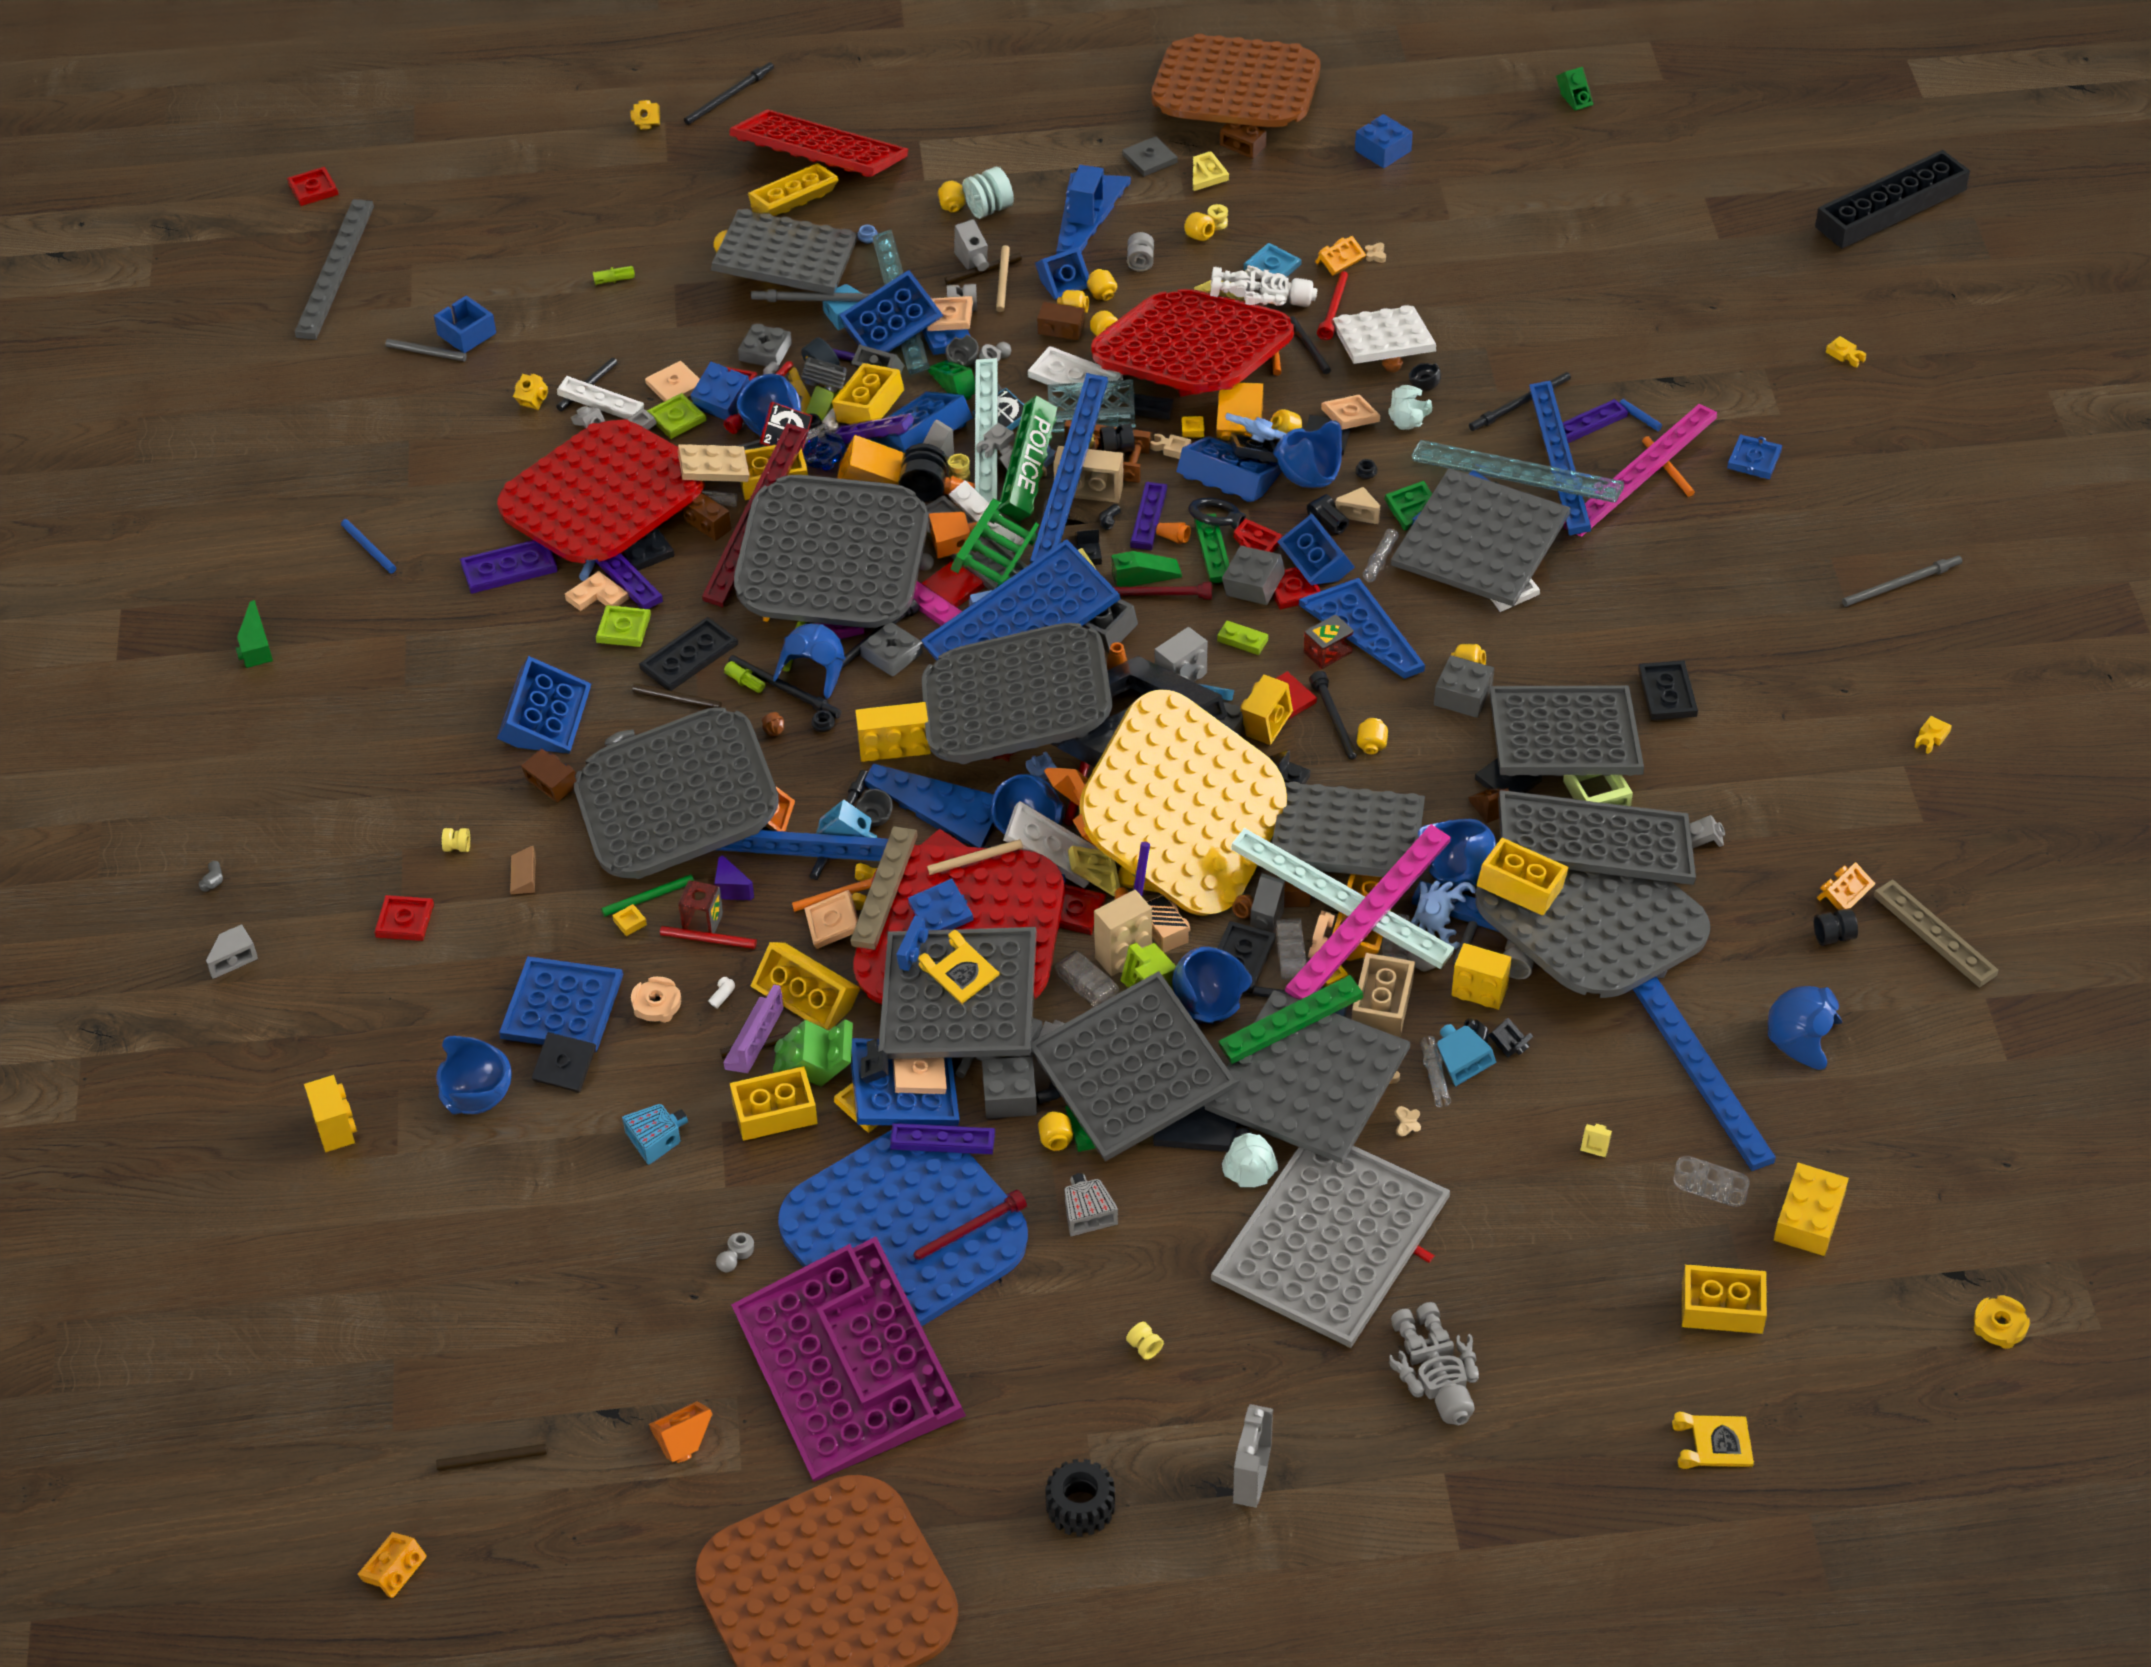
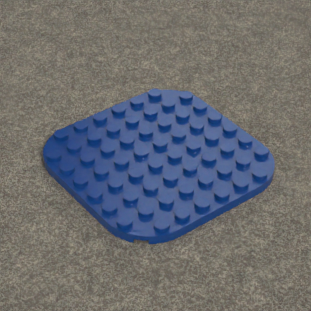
[778,1130,1028,1326]

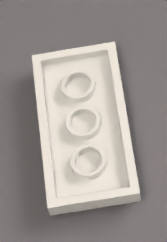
[1028,346,1123,405]
[1003,801,1099,888]

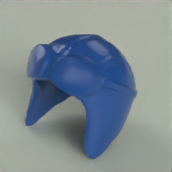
[737,373,802,438]
[1273,421,1342,488]
[773,624,846,700]
[991,774,1066,834]
[1418,819,1497,891]
[1172,946,1252,1024]
[1768,986,1842,1070]
[436,1036,512,1115]

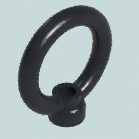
[1188,498,1246,529]

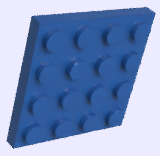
[499,956,623,1052]
[851,1038,960,1126]

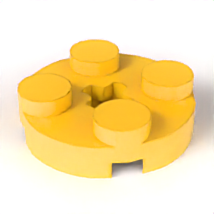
[1974,1296,2030,1349]

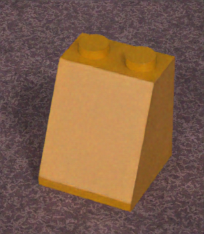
[1217,383,1263,441]
[837,435,903,485]

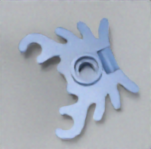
[1225,413,1286,443]
[1411,881,1476,949]

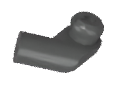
[199,861,223,892]

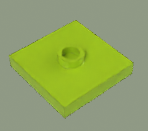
[647,393,706,439]
[596,605,651,647]

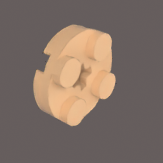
[1308,910,1335,958]
[631,977,681,1022]

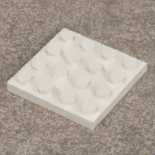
[1333,305,1436,364]

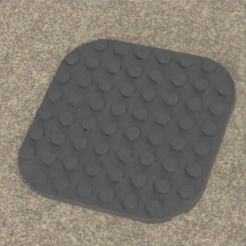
[734,475,928,628]
[922,623,1112,764]
[574,708,779,879]
[1475,869,1710,998]

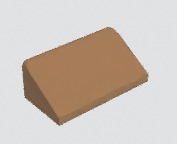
[510,846,536,894]

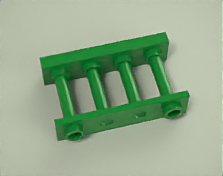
[950,498,1040,588]

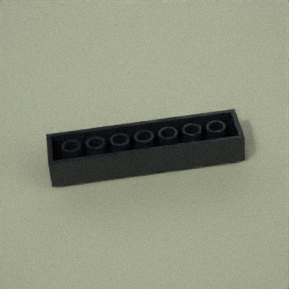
[1815,150,1970,249]

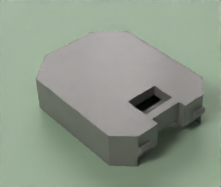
[1233,1404,1273,1507]

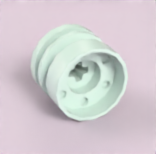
[963,166,1014,219]

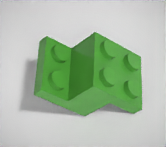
[773,1019,853,1087]

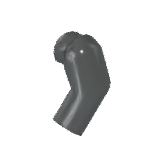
[605,729,635,746]

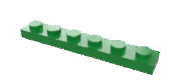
[1218,975,1363,1064]

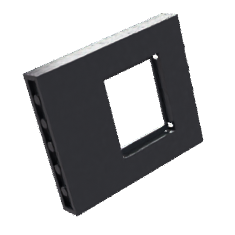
[1051,656,1227,768]

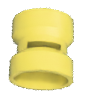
[948,454,970,481]
[442,828,470,852]
[1126,1322,1164,1360]

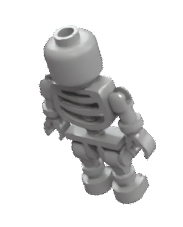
[1389,1302,1479,1425]

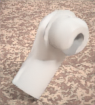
[822,408,838,434]
[708,977,735,1009]

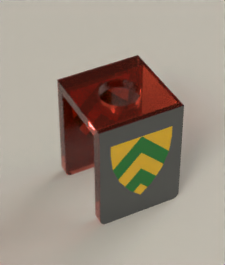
[1304,615,1354,669]
[678,880,723,933]

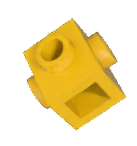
[631,100,660,130]
[513,374,548,410]

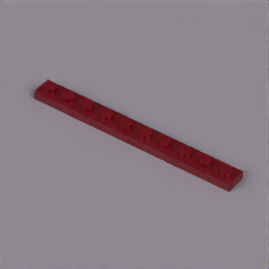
[702,423,808,608]

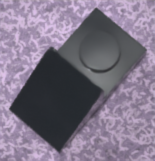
[1075,529,1102,565]
[1269,750,1311,784]

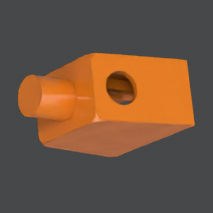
[928,512,977,558]

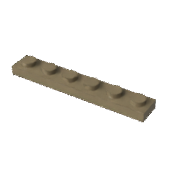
[851,826,918,950]
[1874,879,1999,988]

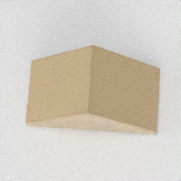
[1336,487,1380,524]

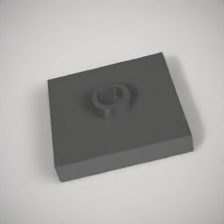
[1122,136,1178,176]

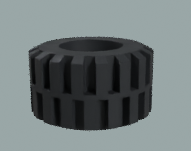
[1045,1459,1115,1536]

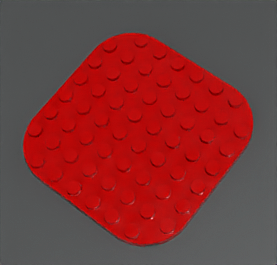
[1091,289,1294,394]
[497,419,705,563]
[853,845,1065,1004]

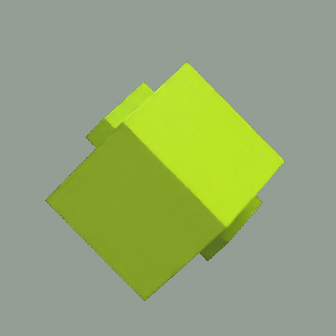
[1121,943,1176,990]

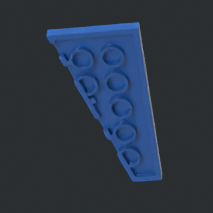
[1057,173,1131,254]
[1299,578,1425,679]
[865,764,995,848]

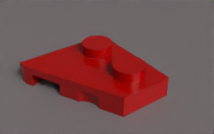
[1233,519,1283,553]

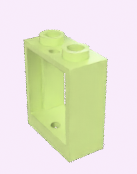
[1563,775,1633,806]

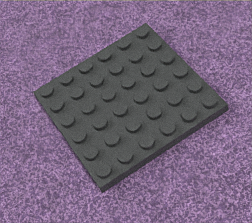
[711,209,858,295]
[1391,468,1570,607]
[1489,686,1644,776]
[1272,782,1425,877]
[878,927,1037,1059]
[1031,971,1237,1162]
[1205,990,1410,1164]

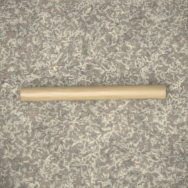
[996,246,1010,312]
[927,839,1023,875]

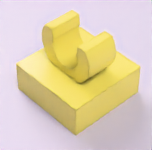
[1580,1124,1612,1157]

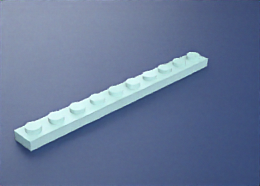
[975,358,998,511]
[1231,828,1454,969]

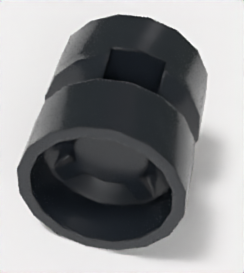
[1100,424,1135,453]
[1813,908,1858,946]

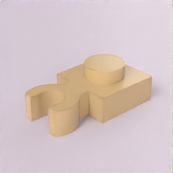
[1150,434,1191,459]

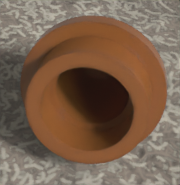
[1382,357,1403,373]
[762,712,784,736]
[1232,894,1254,919]

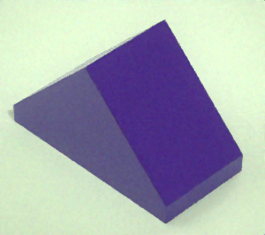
[714,855,754,900]

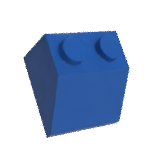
[1035,247,1089,299]

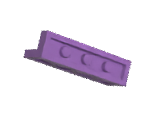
[724,985,784,1073]

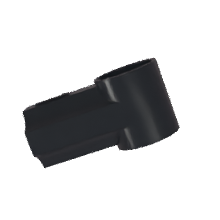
[1306,494,1349,535]

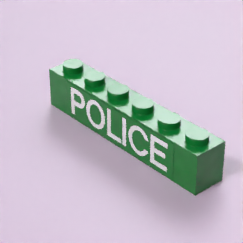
[998,395,1057,522]

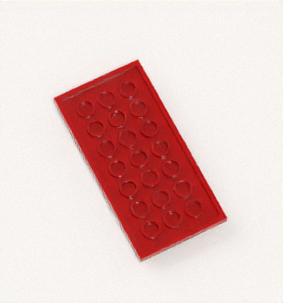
[729,109,908,177]

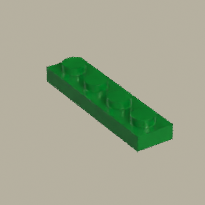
[1194,513,1230,584]

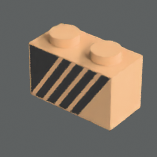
[1147,895,1190,953]

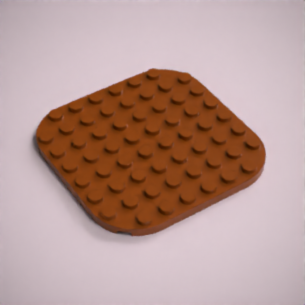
[1151,34,1321,127]
[696,1475,958,1667]

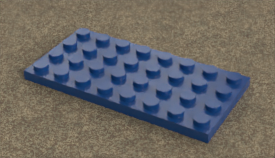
[921,539,1121,661]

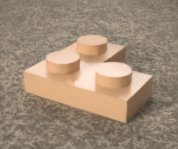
[565,571,629,611]

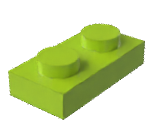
[1217,621,1268,655]

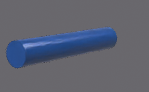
[1619,399,1662,431]

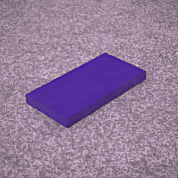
[460,540,558,594]

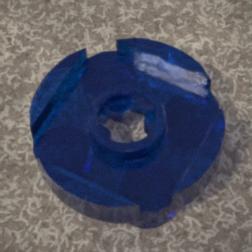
[803,433,847,471]

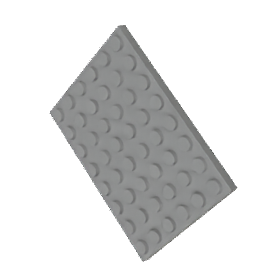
[1211,1146,1450,1348]

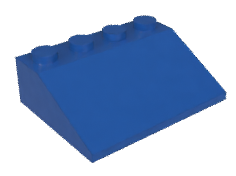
[839,270,943,352]
[870,391,973,458]
[1176,436,1282,502]
[497,656,591,754]

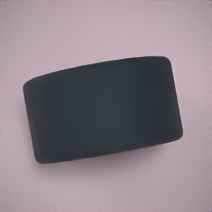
[801,337,840,366]

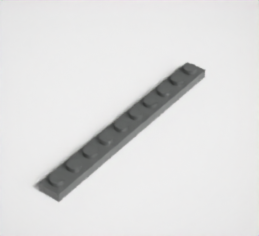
[295,199,374,340]

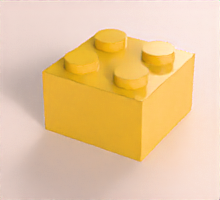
[1240,675,1293,746]
[1451,943,1511,1010]
[304,1075,357,1153]

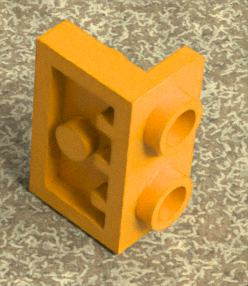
[1315,236,1366,276]
[1816,862,1875,910]
[357,1532,426,1598]

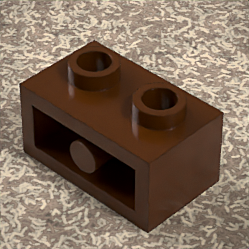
[1220,123,1266,159]
[1037,302,1085,340]
[683,492,731,541]
[521,748,576,803]

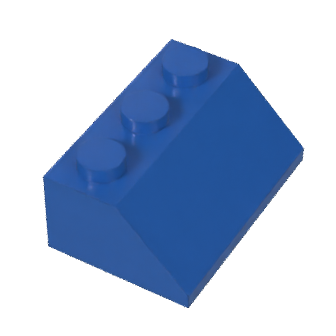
[1277,514,1355,585]

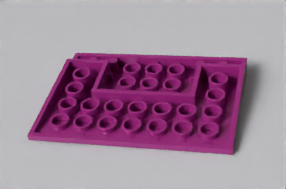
[731,1236,966,1482]

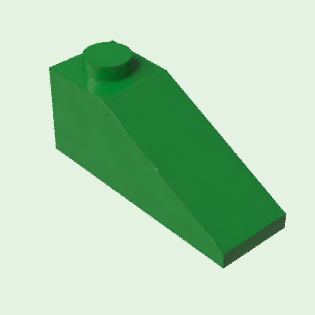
[927,360,976,400]
[1111,551,1182,587]
[235,600,273,668]

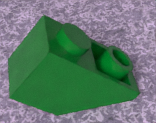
[1556,66,1594,110]

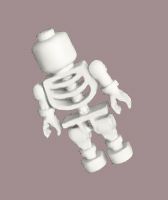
[1210,266,1317,307]

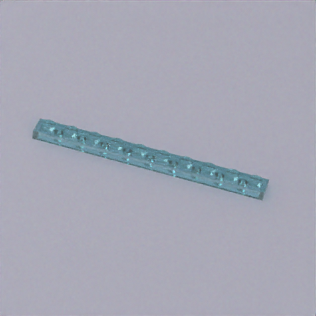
[872,229,930,376]
[1412,440,1624,503]

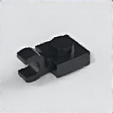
[861,1039,888,1084]

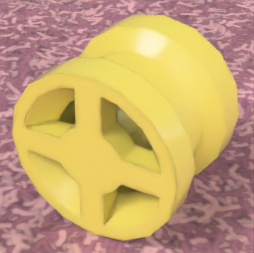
[1208,204,1228,230]

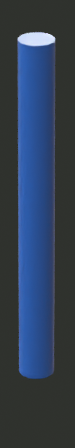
[341,519,396,573]

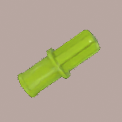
[593,266,635,285]
[724,661,766,693]

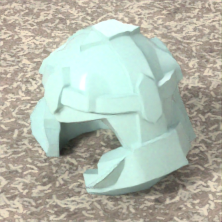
[1388,385,1433,430]
[1222,1133,1278,1187]

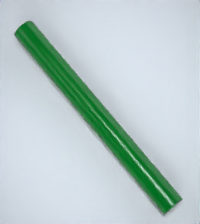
[601,874,694,917]

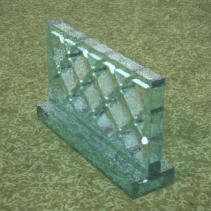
[1048,380,1136,432]

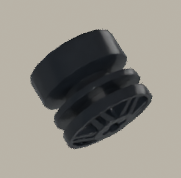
[899,443,948,502]

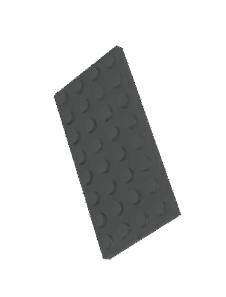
[1498,790,1696,885]

